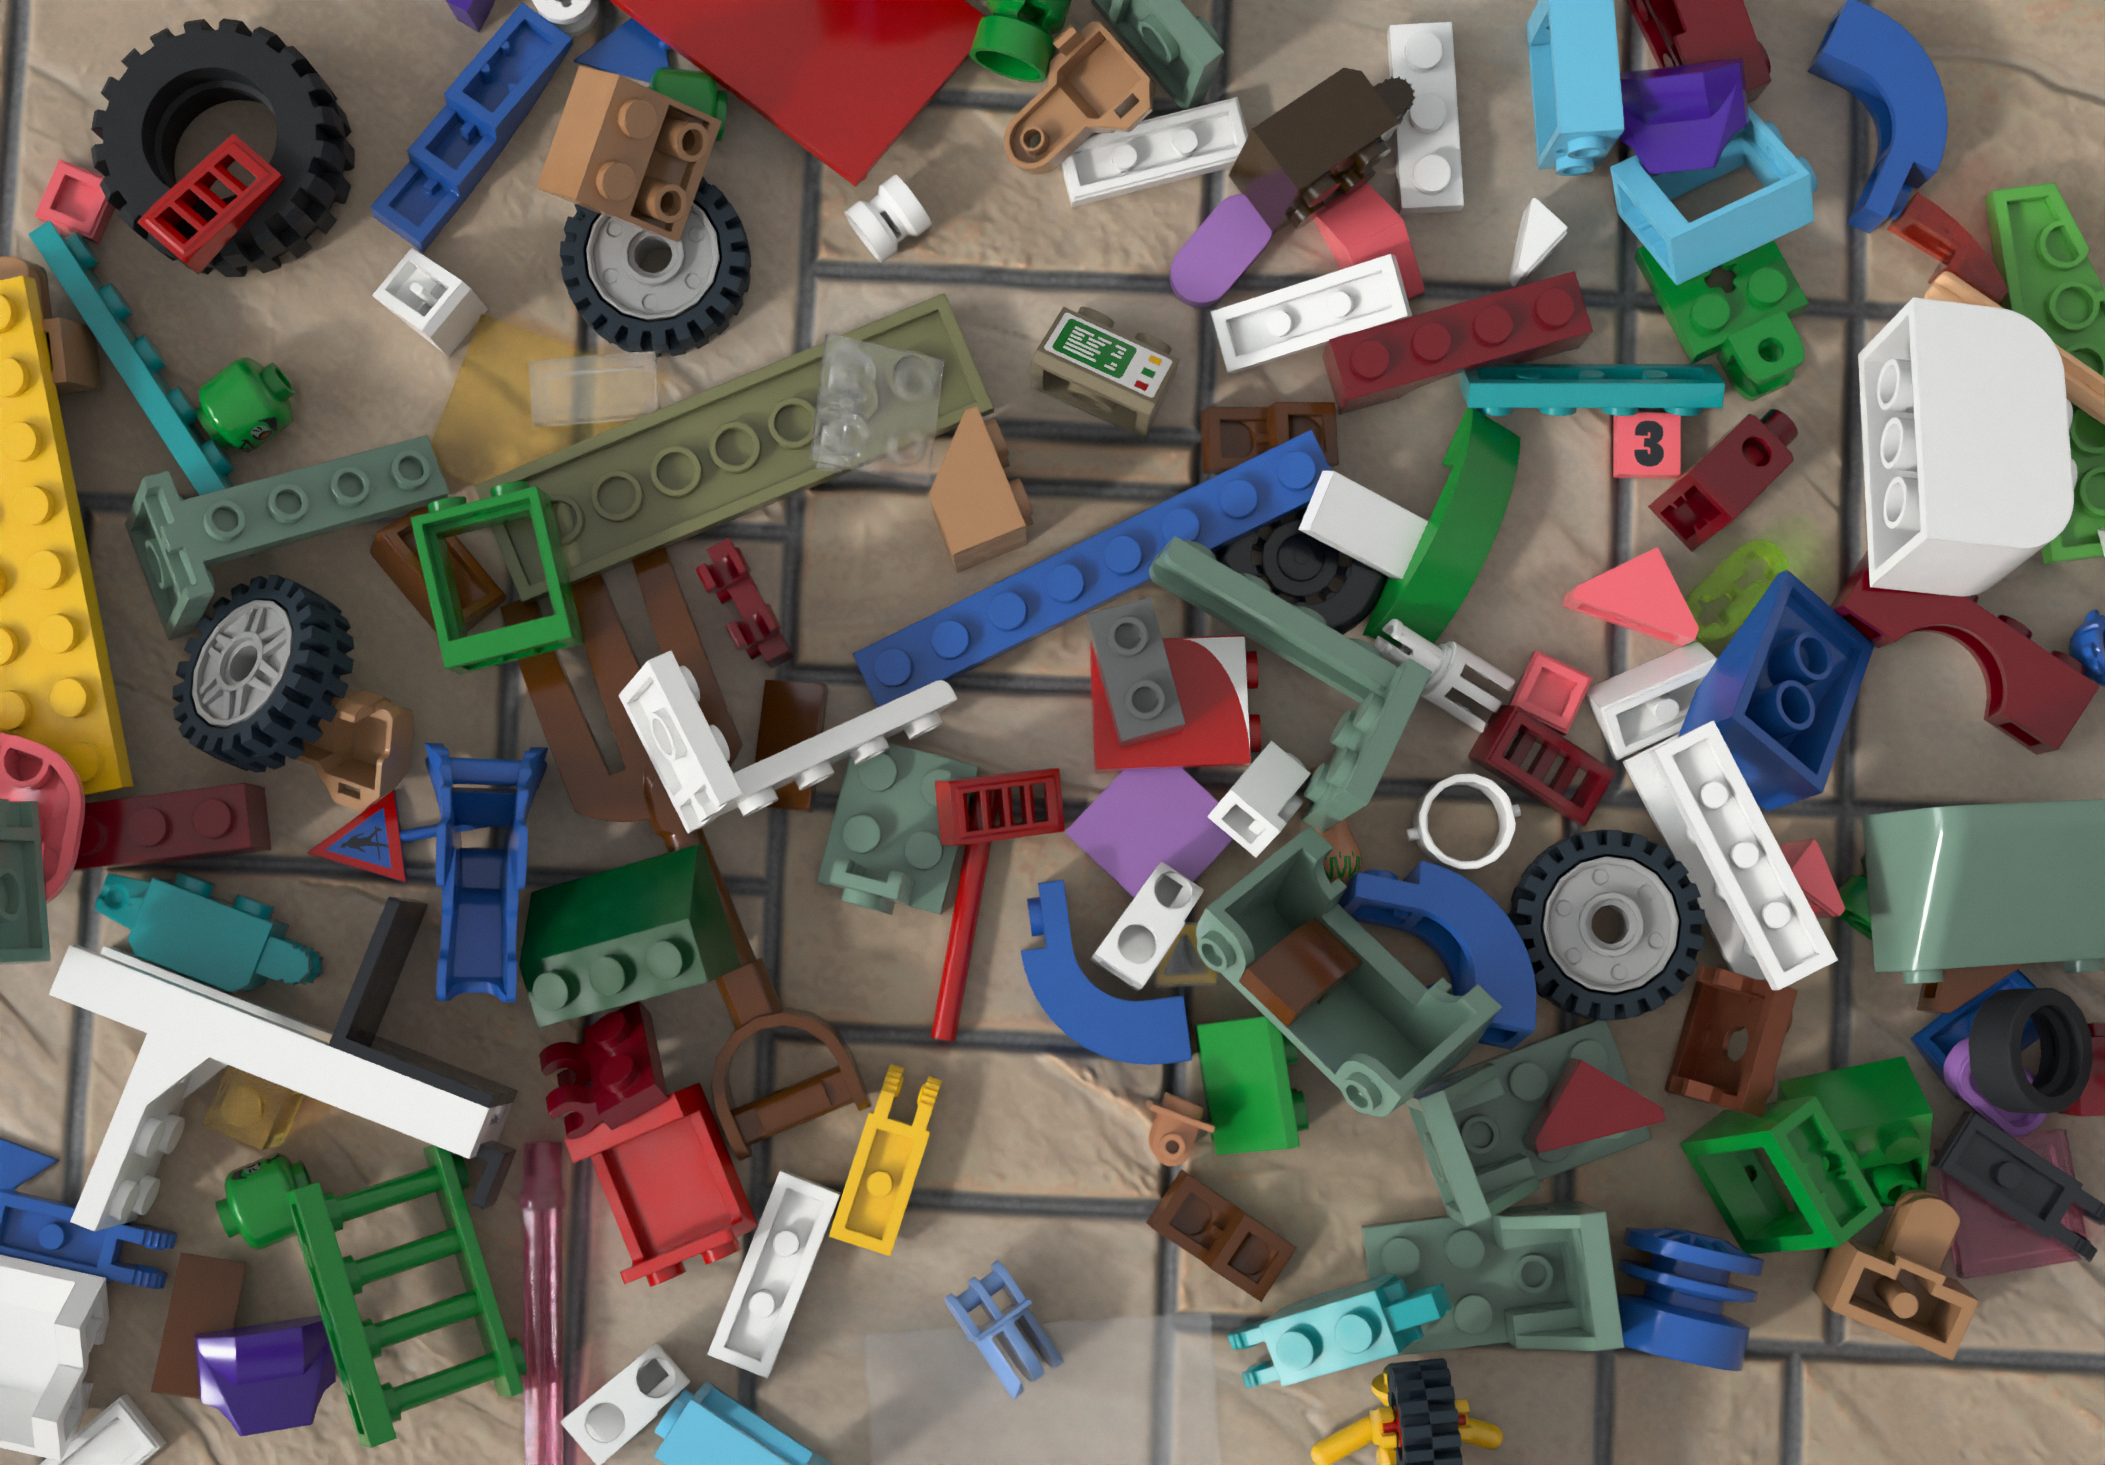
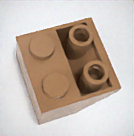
[536,65,722,242]
[929,406,1033,573]

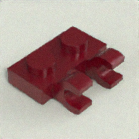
[695,538,794,669]
[539,1001,669,1140]

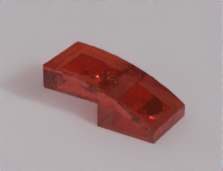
[1887,192,2008,304]

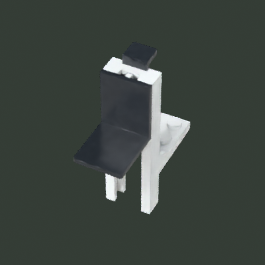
[49,896,518,1231]

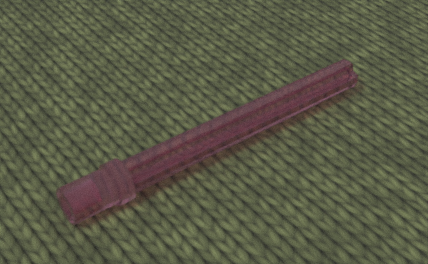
[520,1141,566,1465]

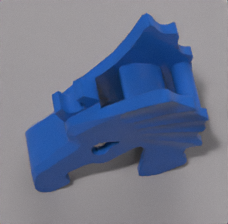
[424,743,549,1003]

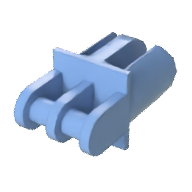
[944,1260,1065,1400]

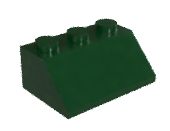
[519,842,741,1028]

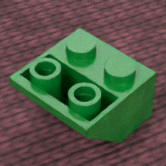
[1193,1014,1309,1155]
[1777,1056,1933,1211]

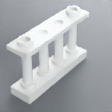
[1623,720,1838,990]

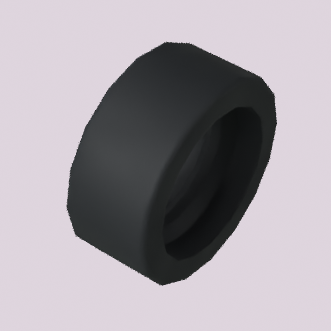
[1968,988,2093,1114]

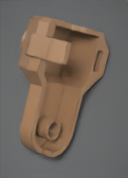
[1004,22,1156,175]
[296,688,414,812]

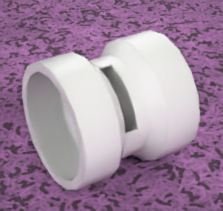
[844,174,932,263]

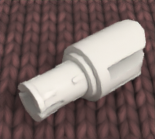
[1374,619,1515,733]

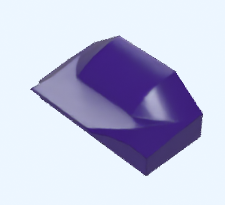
[1619,58,1749,175]
[194,1315,336,1436]

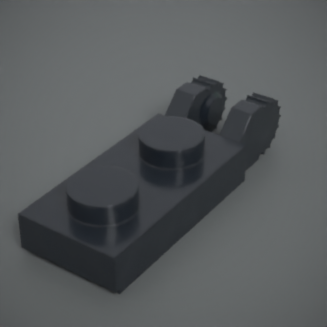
[1930,1111,2105,1262]

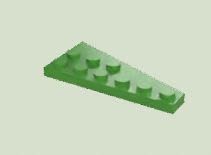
[1984,182,2105,565]

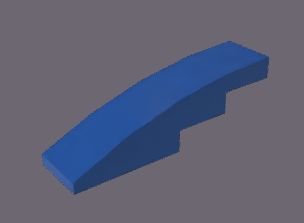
[370,2,573,253]

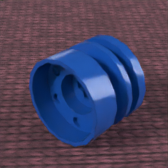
[1617,1226,1764,1372]

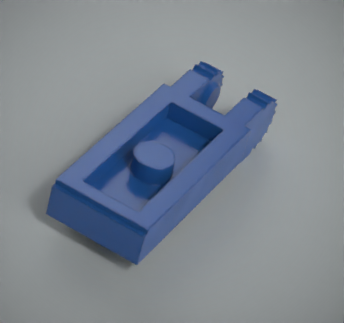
[0,1189,178,1289]

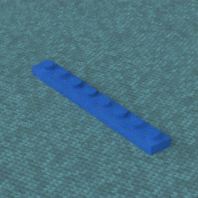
[853,430,1332,707]

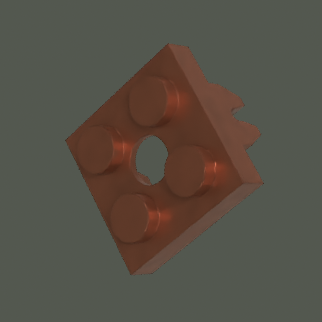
[1664,964,1798,1118]

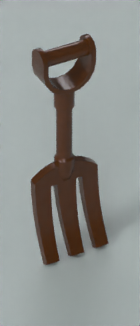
[500,547,872,1161]

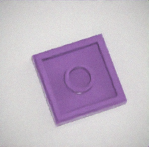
[1065,768,1233,898]

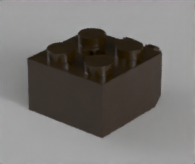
[1228,68,1415,235]

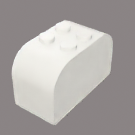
[1858,297,2077,597]

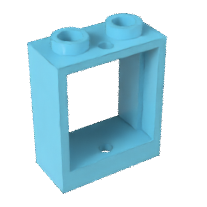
[1526,0,1624,176]
[1610,105,1818,286]
[654,1380,833,1465]

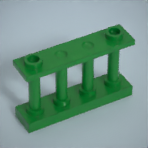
[286,1145,527,1448]

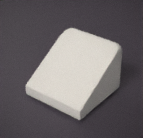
[1508,198,1568,287]

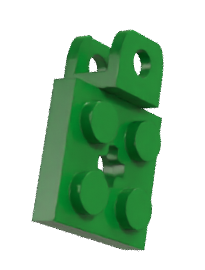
[1634,240,1809,401]

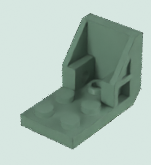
[1405,1020,1652,1227]
[1361,1201,1624,1357]

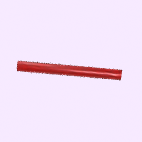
[930,789,998,1042]

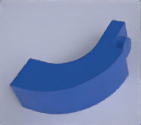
[1807,0,1948,234]
[1338,861,1537,1050]
[1021,880,1192,1065]

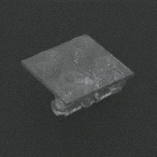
[809,333,944,485]

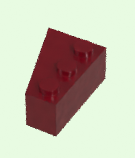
[1626,0,1772,104]

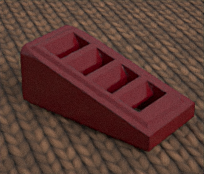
[1468,705,1616,826]

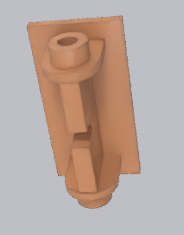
[1146,1092,1215,1166]

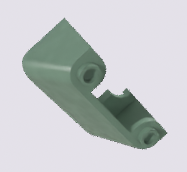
[1862,799,2105,984]
[1196,826,1502,1117]

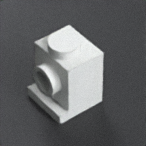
[1207,740,1311,858]

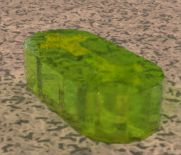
[1684,540,1788,643]

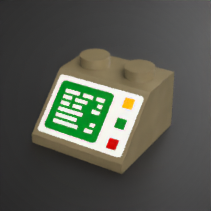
[1031,306,1179,439]

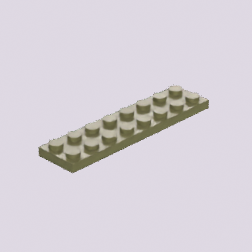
[474,293,994,605]

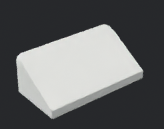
[1586,642,1717,761]

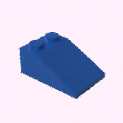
[1678,570,1875,811]

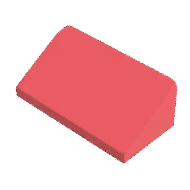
[1780,838,1846,918]

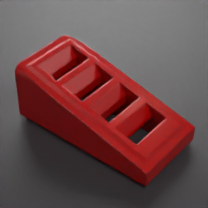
[137,133,285,275]
[935,768,1065,846]

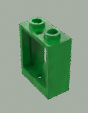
[410,481,584,675]
[1680,1095,1884,1255]

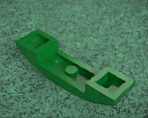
[1363,408,1521,648]

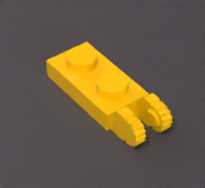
[829,1064,942,1256]

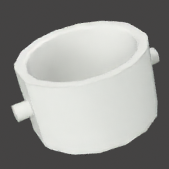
[1406,774,1521,871]

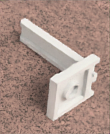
[618,651,957,834]

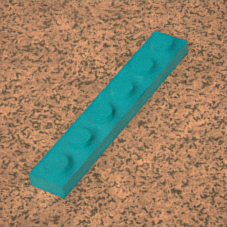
[28,220,260,558]

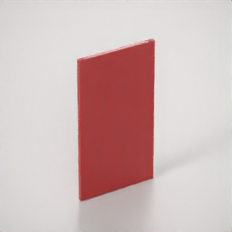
[609,0,985,187]

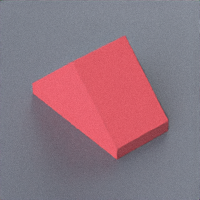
[1314,183,1425,301]
[1562,547,1699,647]

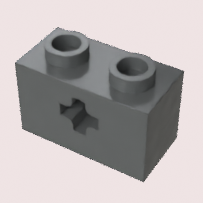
[1086,597,1186,747]

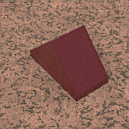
[1524,1058,1666,1154]

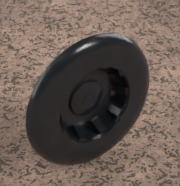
[1213,506,1388,635]

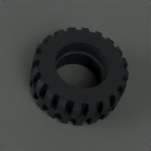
[91,18,355,277]

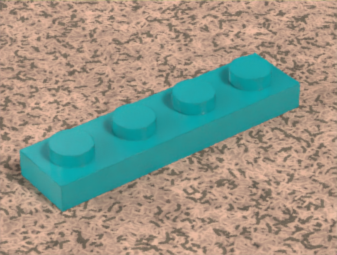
[1460,364,1725,416]

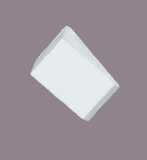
[372,248,488,357]

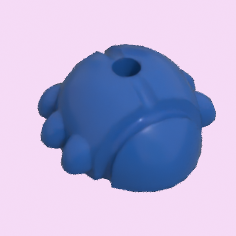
[2069,609,2105,686]

